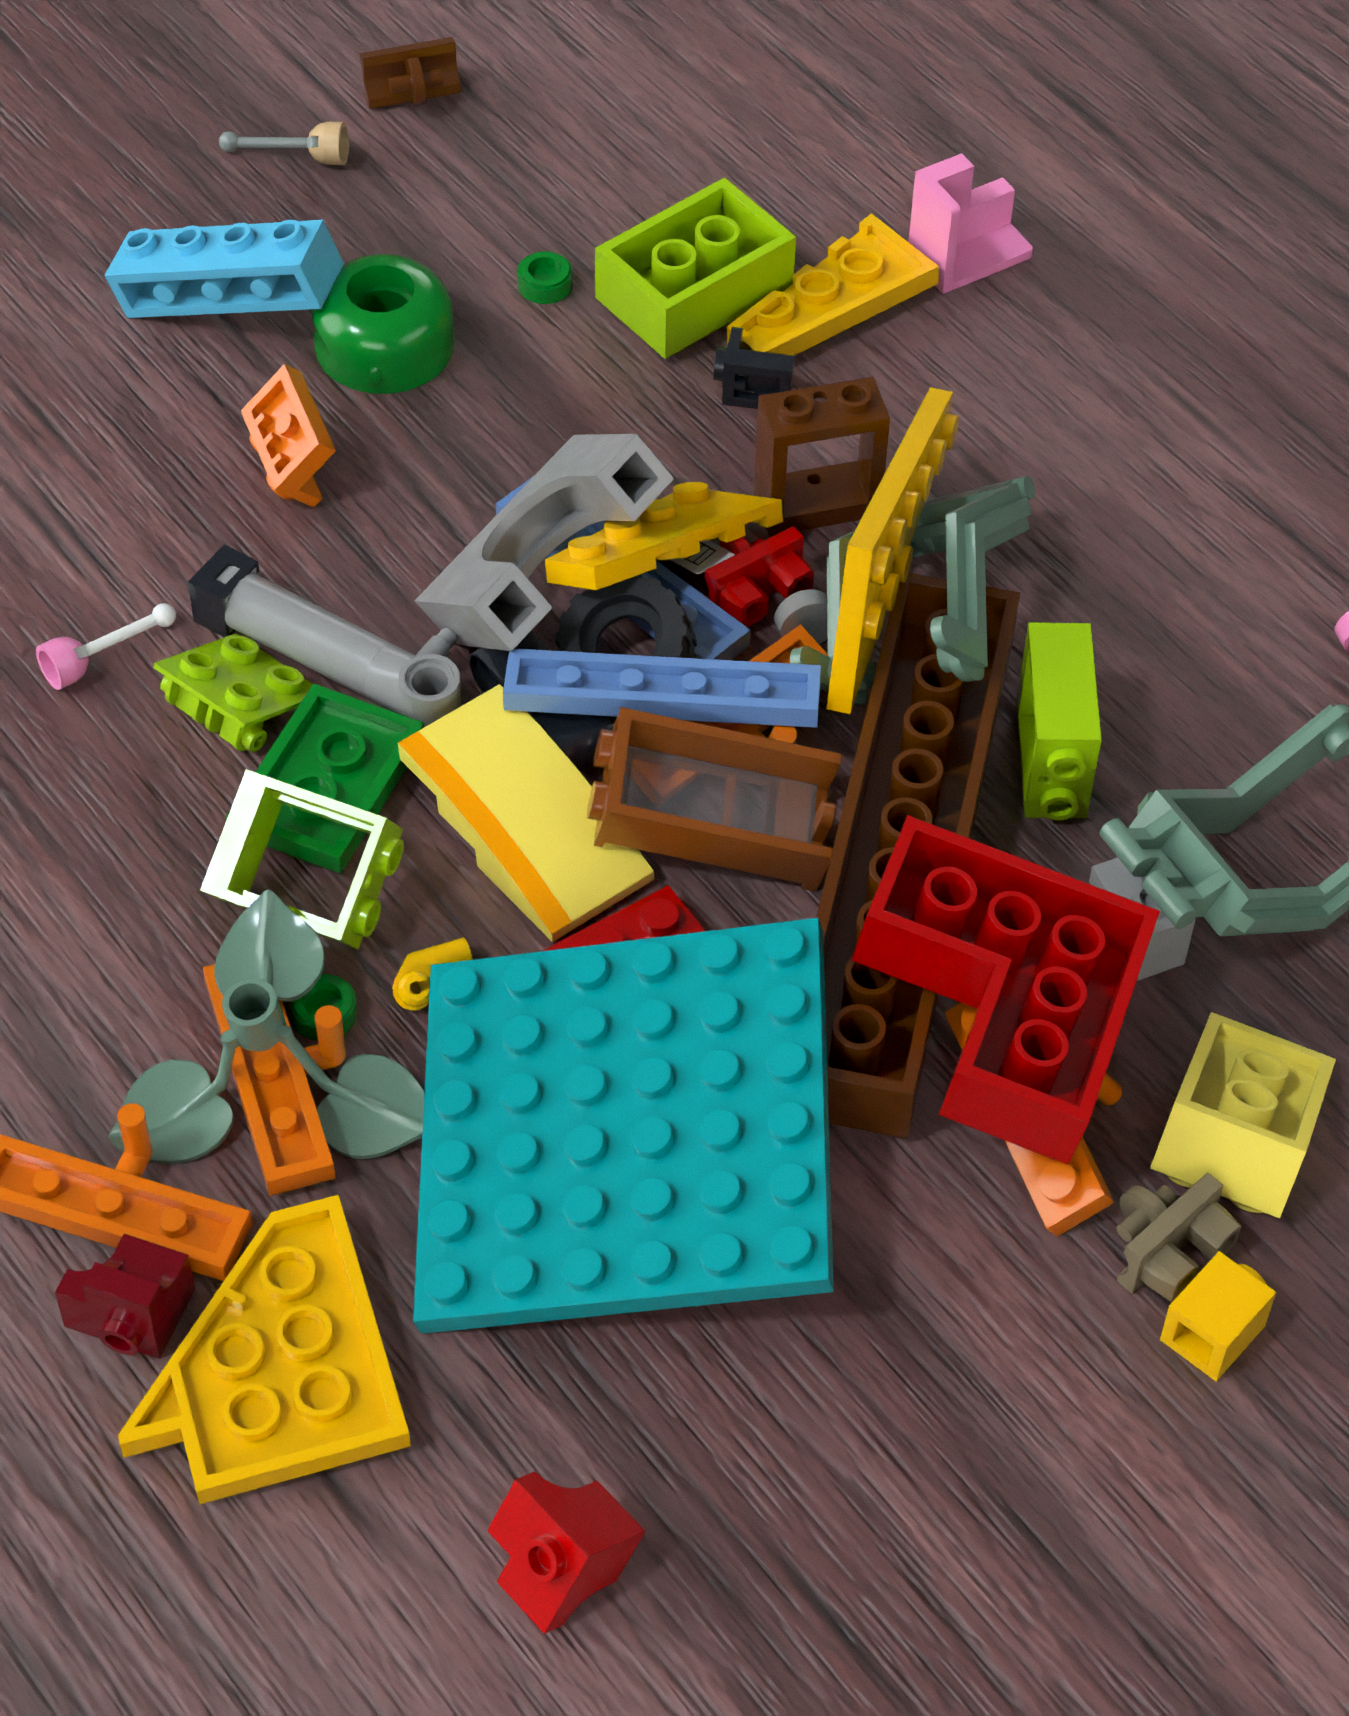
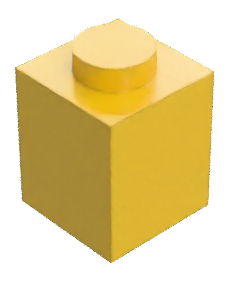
[1160,1251,1276,1381]

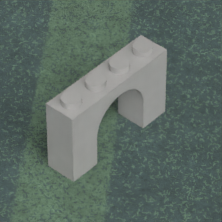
[415,434,674,651]

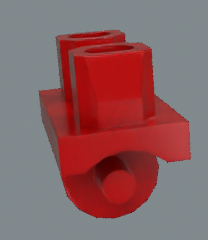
[705,526,814,627]

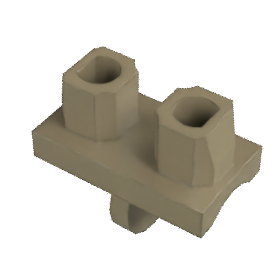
[1116,1172,1242,1302]

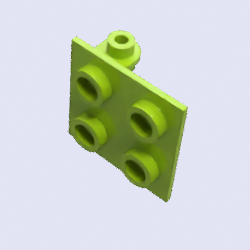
[153,633,313,752]

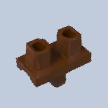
[359,37,461,109]

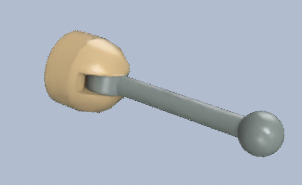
[219,121,349,165]

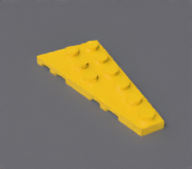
[826,387,959,714]

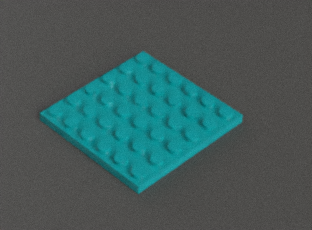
[413,918,834,1334]

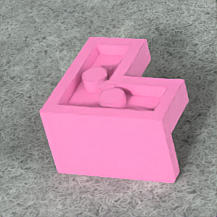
[908,153,1033,294]

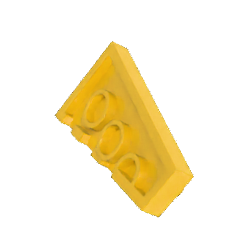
[727,213,939,356]
[545,482,783,590]

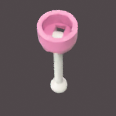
[36,603,176,690]

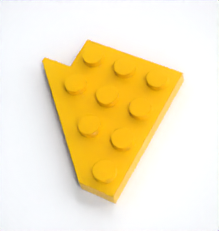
[118,1195,411,1505]

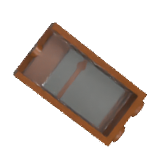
[587,707,842,892]

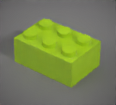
[595,177,796,359]

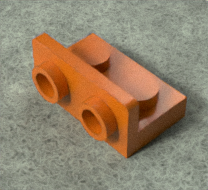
[241,364,336,507]

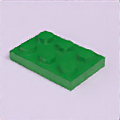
[226,683,424,874]

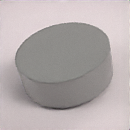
[774,589,828,644]

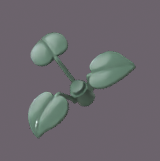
[108,889,424,1164]

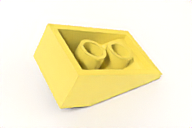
[1150,1012,1336,1219]

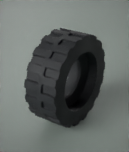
[555,574,697,658]

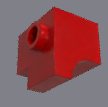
[487,1471,646,1634]

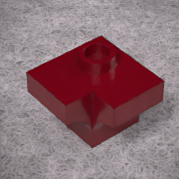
[55,1233,195,1359]

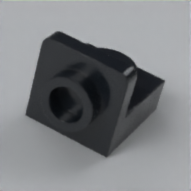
[713,327,795,409]

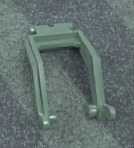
[790,476,1035,706]
[1099,704,1349,937]

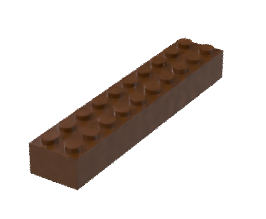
[816,573,1021,1139]

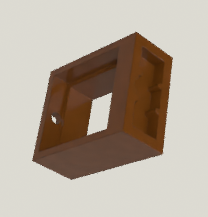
[754,376,890,536]

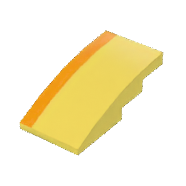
[398,684,654,942]

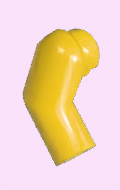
[392,937,473,1011]

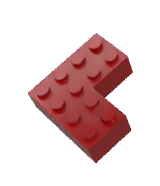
[852,815,1160,1165]

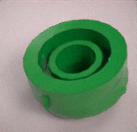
[311,254,454,394]

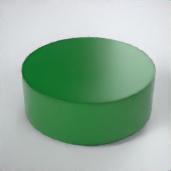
[517,251,573,304]
[290,974,357,1041]

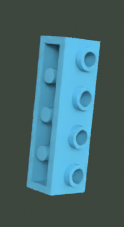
[104,220,344,318]

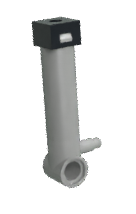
[188,544,462,727]

